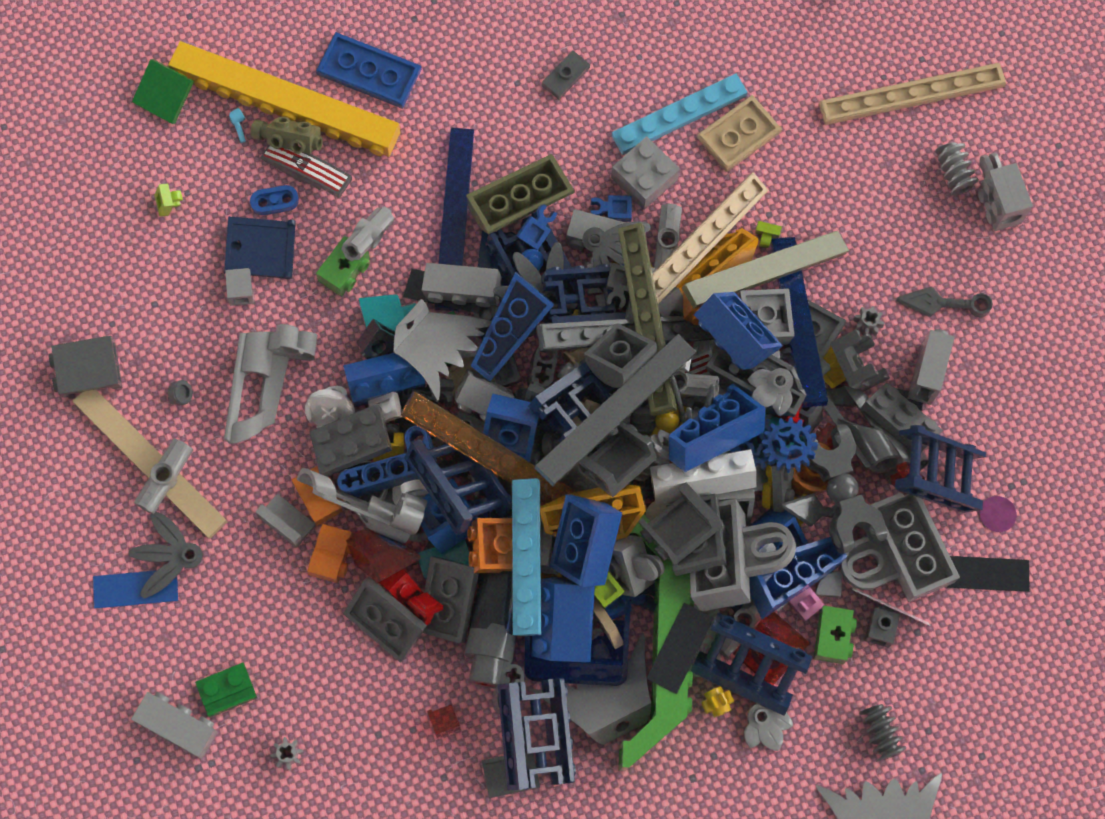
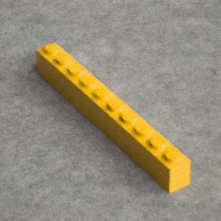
[168,41,400,157]

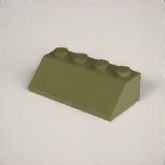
[466,154,575,235]

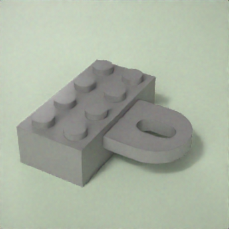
[840,492,960,603]
[690,499,796,612]

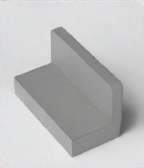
[256,494,315,548]

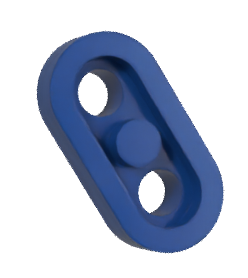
[250,185,299,215]

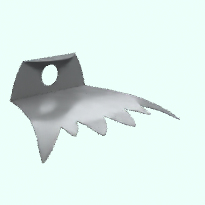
[393,299,491,400]
[531,633,651,745]
[816,773,942,819]

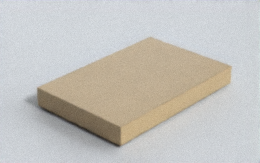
[697,95,782,172]

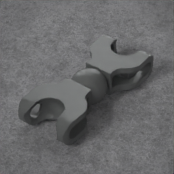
[800,424,888,554]

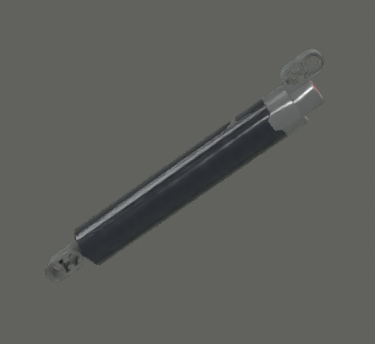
[464,346,559,714]

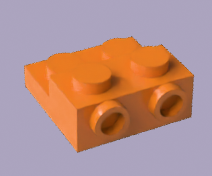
[467,518,513,573]

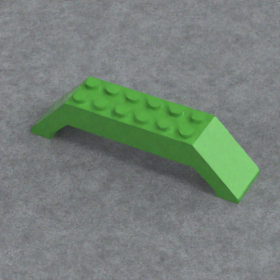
[618,514,694,771]

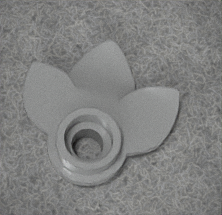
[748,368,793,416]
[744,703,793,751]

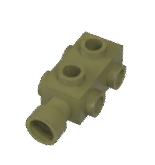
[251,117,323,154]

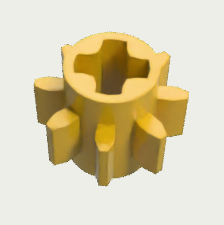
[701,686,734,718]

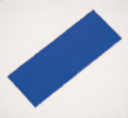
[93,570,178,609]

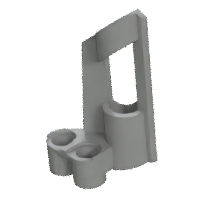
[224,324,318,444]
[297,468,427,544]

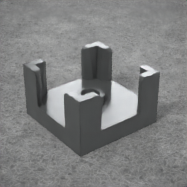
[830,330,890,391]

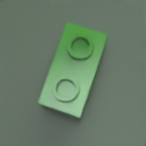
[316,235,370,297]
[813,605,857,664]

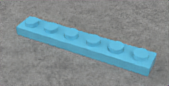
[612,73,748,155]
[512,478,541,636]

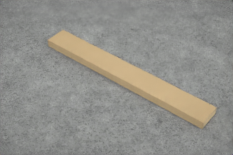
[819,63,1006,125]
[652,172,768,304]
[72,390,227,540]

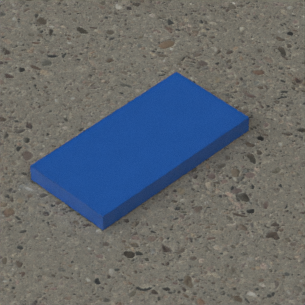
[316,32,422,109]

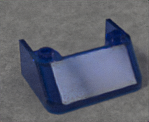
[524,599,631,686]

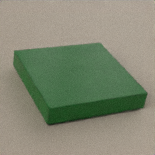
[132,59,194,124]

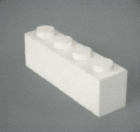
[650,450,757,504]

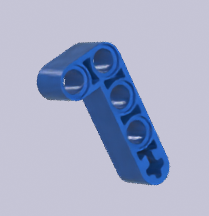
[337,426,437,497]

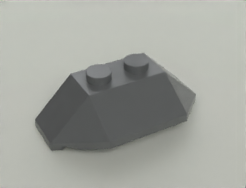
[705,346,806,417]

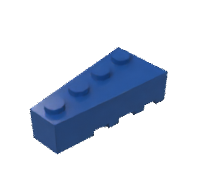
[471,272,554,382]
[669,383,766,472]
[749,537,847,619]

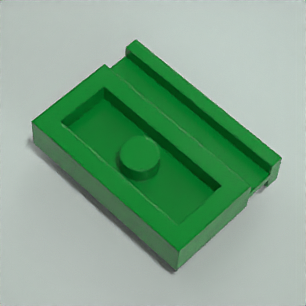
[195,662,258,718]

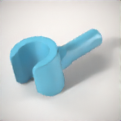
[229,108,246,143]

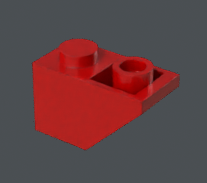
[373,561,423,613]

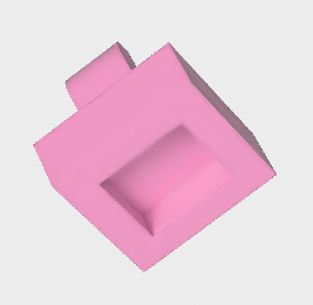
[788,587,825,622]

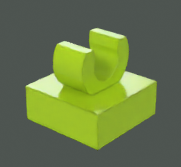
[154,183,183,217]
[755,221,782,248]
[594,572,625,608]

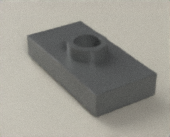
[542,50,590,100]

